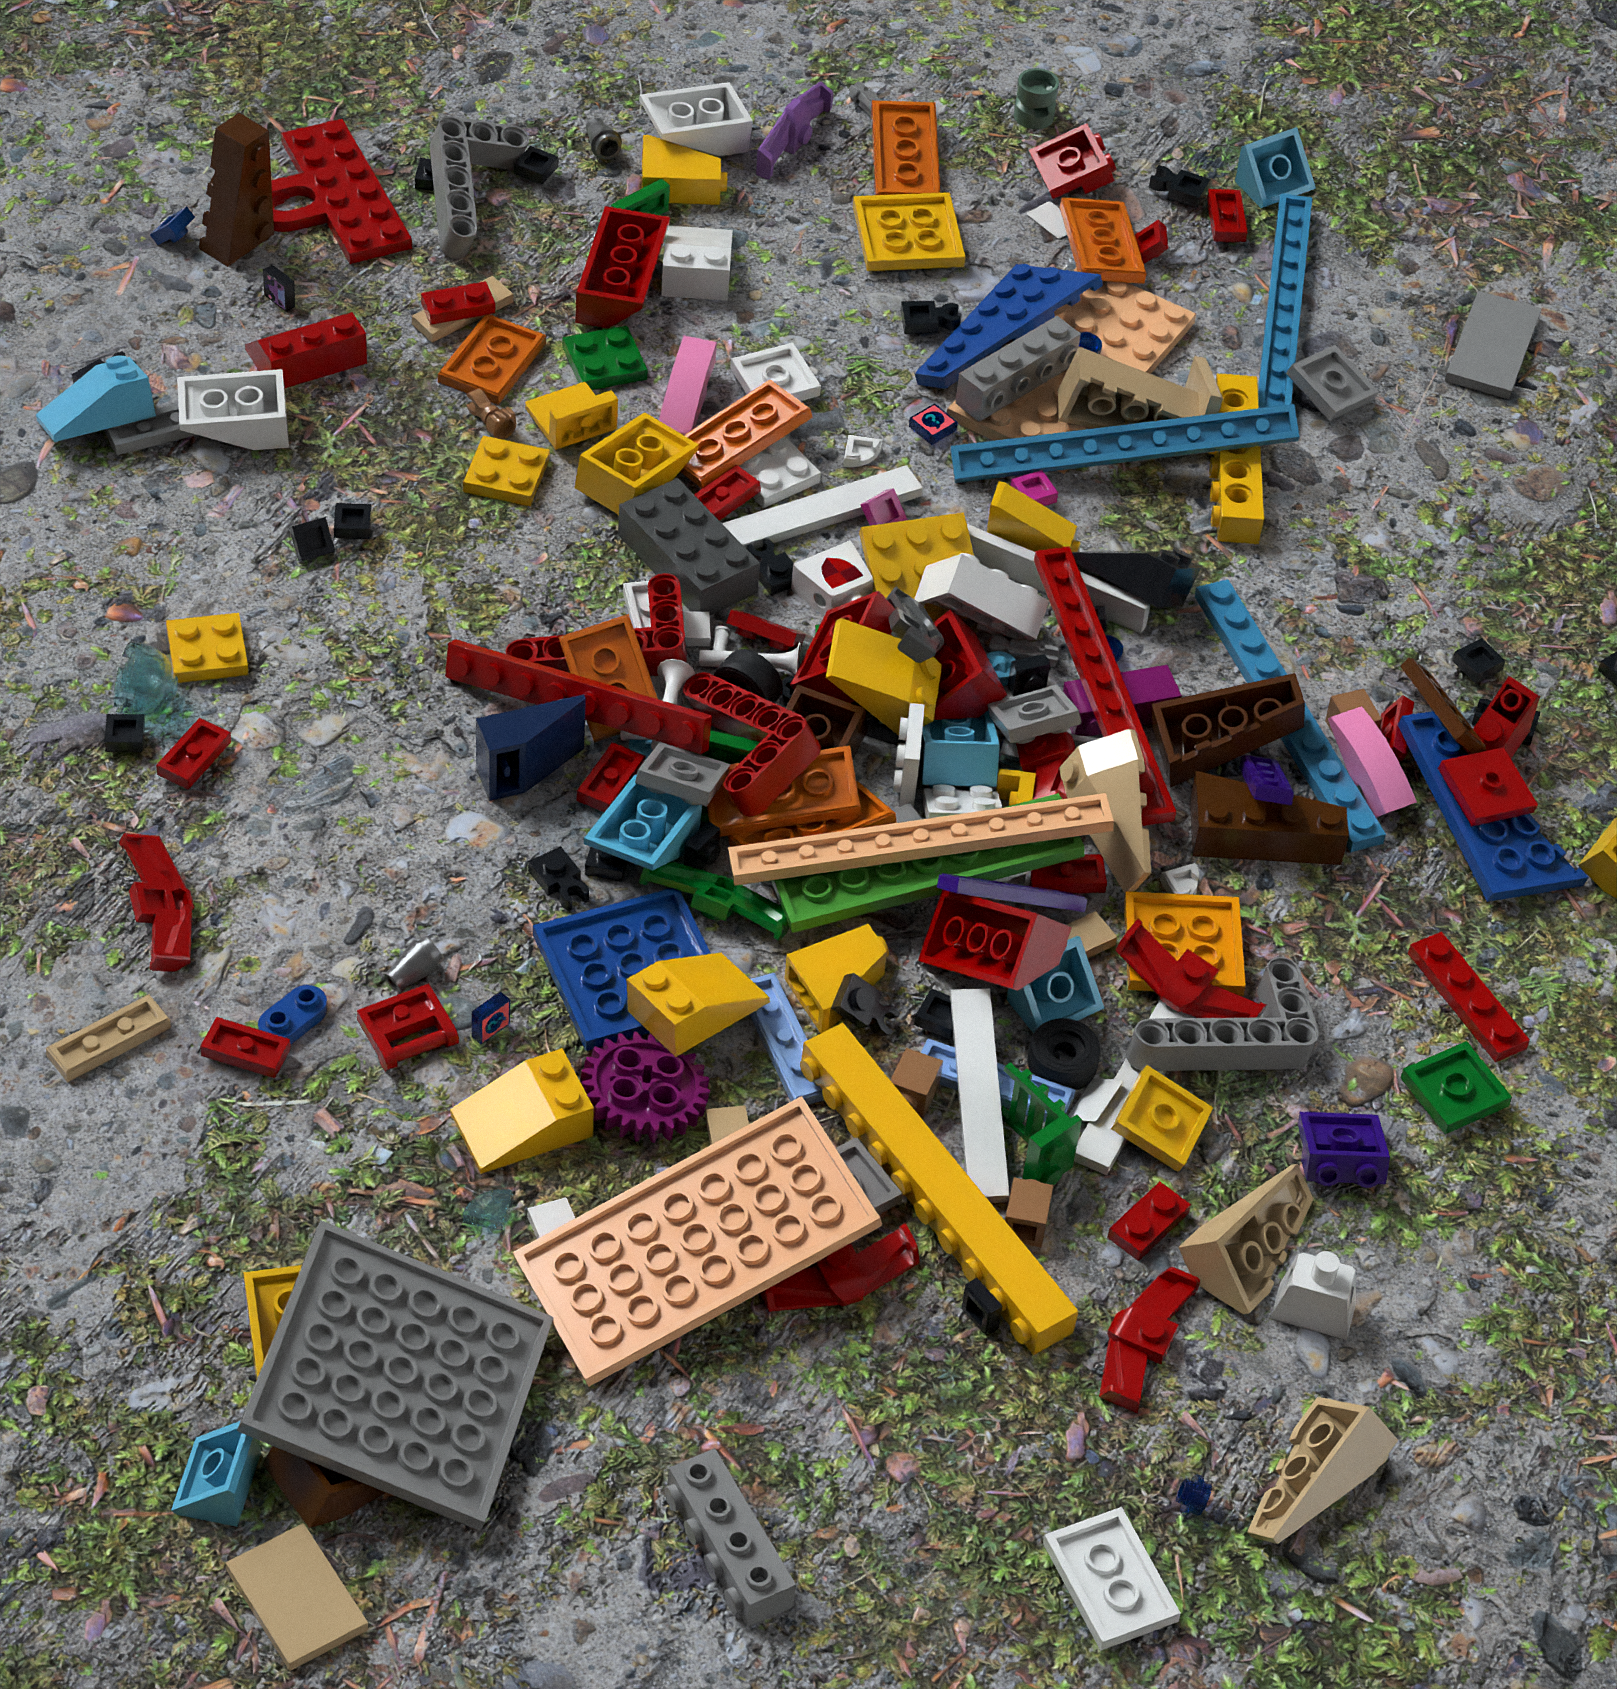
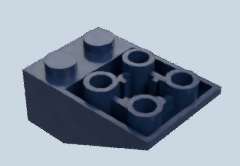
[476,695,586,801]

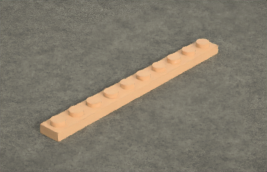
[728,793,1114,886]

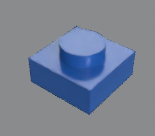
[150,207,195,245]

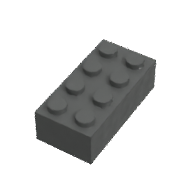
[618,478,760,615]

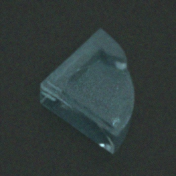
[463,1189,512,1231]

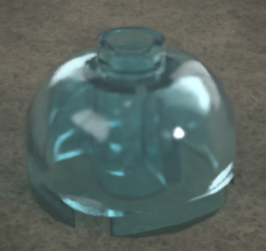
[114,641,178,716]

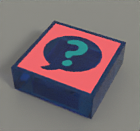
[909,403,958,445]
[472,992,510,1045]

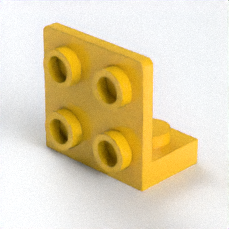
[525,382,618,450]

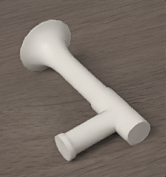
[699,626,802,674]
[621,659,695,750]

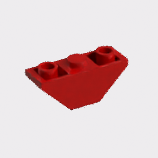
[1462,676,1540,758]

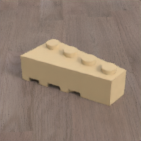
[1058,347,1199,428]

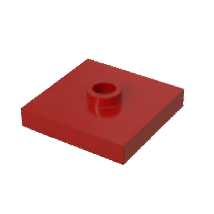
[1438,747,1538,826]

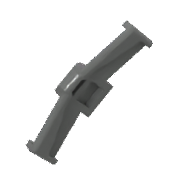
[886,587,945,663]

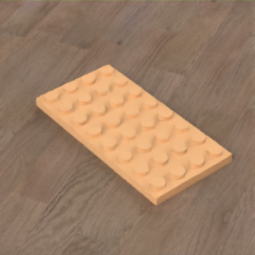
[947,267,1196,474]
[512,1096,882,1387]

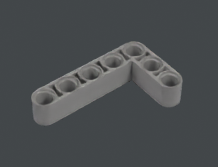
[430,116,529,259]
[1126,957,1319,1071]

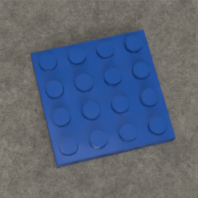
[533,888,711,1051]

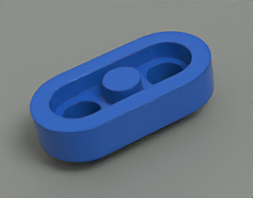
[258,985,327,1044]

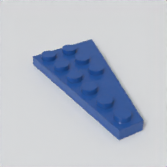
[915,264,1103,389]
[1398,711,1589,902]

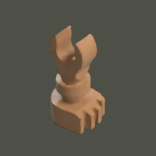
[466,389,516,440]

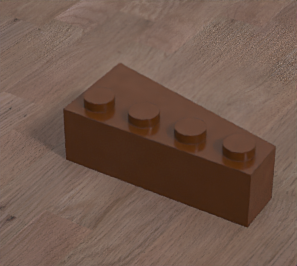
[199,113,274,267]
[1152,673,1305,788]
[1190,771,1349,865]

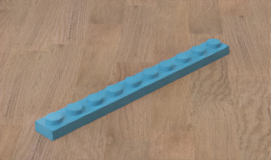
[1258,193,1312,408]
[950,404,1300,483]
[1194,579,1386,853]

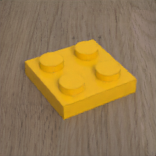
[463,436,550,507]
[166,613,249,683]
[1111,1065,1213,1172]

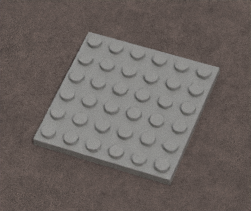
[237,1220,554,1531]

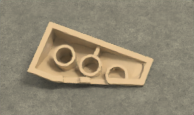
[1059,729,1151,893]
[1178,1164,1313,1314]
[1247,1397,1398,1544]

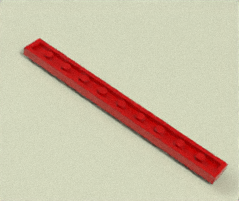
[1034,546,1176,826]

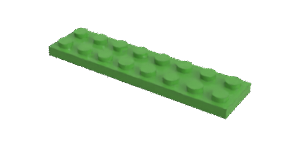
[771,793,1084,933]

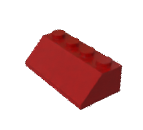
[575,206,670,328]
[918,890,1072,991]

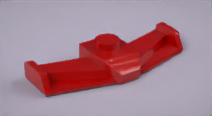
[1016,732,1076,800]
[119,833,194,972]
[1115,918,1267,1018]
[760,1223,920,1312]
[1099,1267,1200,1414]

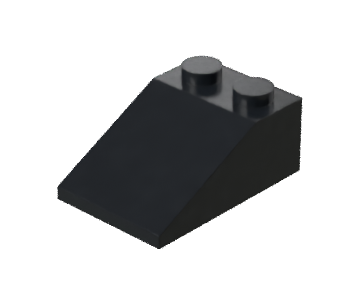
[1072,549,1201,608]

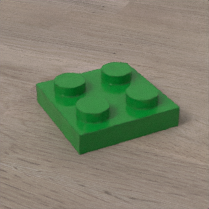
[562,325,648,390]
[1400,1041,1512,1134]

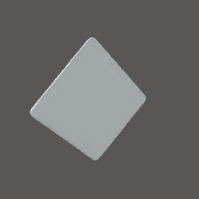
[1027,201,1067,239]
[1068,1078,1123,1122]

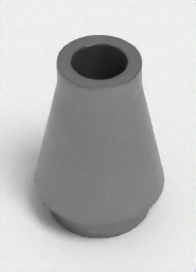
[586,118,622,160]
[384,937,443,992]

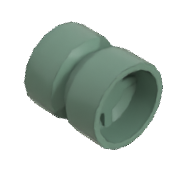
[1014,68,1059,129]

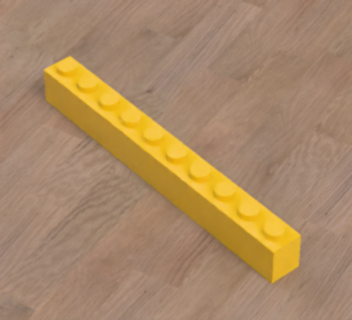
[800,1022,1079,1355]

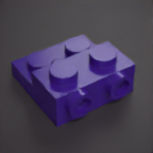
[1298,1112,1390,1188]

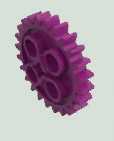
[580,1032,710,1143]

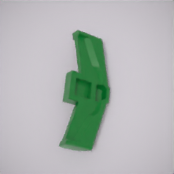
[639,861,789,941]

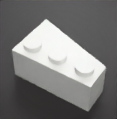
[915,553,1049,641]

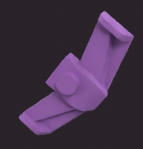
[756,81,833,179]

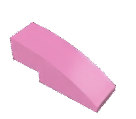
[659,335,717,435]
[1328,706,1417,818]

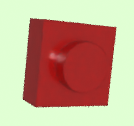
[1135,219,1168,264]

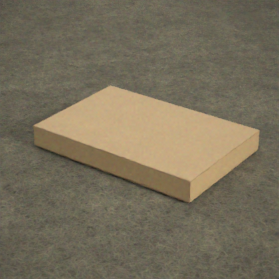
[225,1523,368,1671]

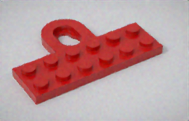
[271,119,412,264]

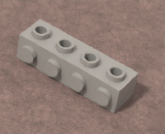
[956,316,1081,422]
[664,1448,796,1627]

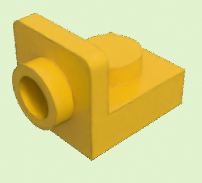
[996,769,1036,806]

